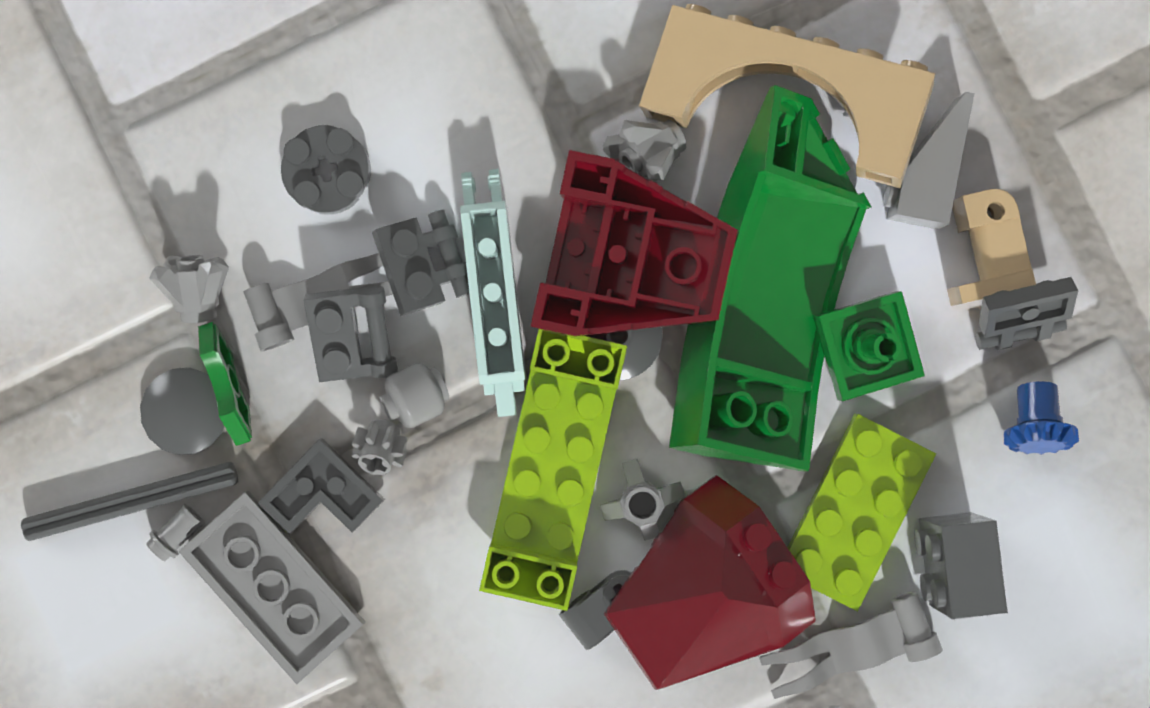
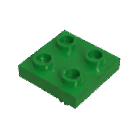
[814,291,925,402]

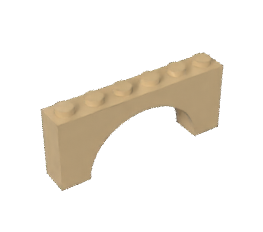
[639,4,935,188]

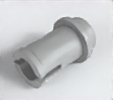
[146,504,205,561]

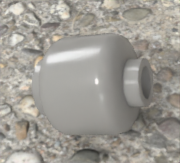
[380,363,449,428]

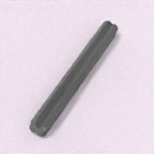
[21,462,238,541]

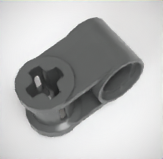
[559,570,632,650]

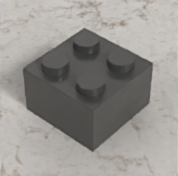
[914,512,1008,619]

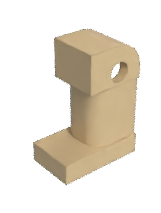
[947,189,1036,306]

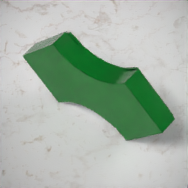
[198,322,252,446]

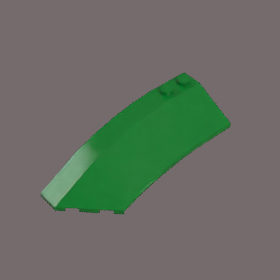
[669,85,872,471]

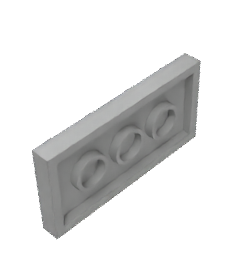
[178,491,366,684]

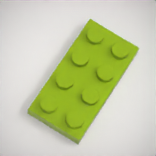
[787,413,936,612]

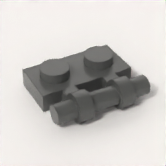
[372,210,469,316]
[975,277,1078,350]

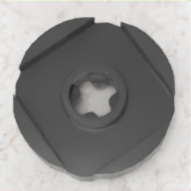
[281,125,371,215]

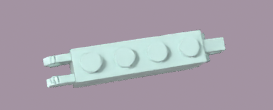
[460,169,526,417]

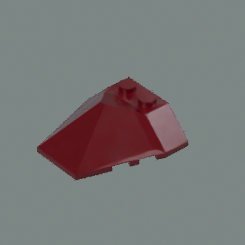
[530,150,738,336]
[604,475,816,690]

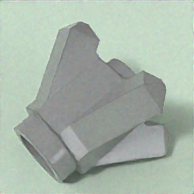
[603,120,686,183]
[149,255,229,323]
[600,459,685,541]

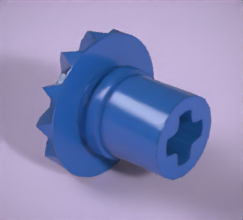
[1003,381,1079,455]

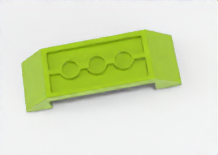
[479,329,627,611]

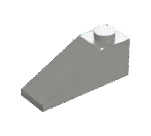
[883,92,975,229]

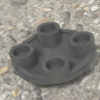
[140,368,225,455]

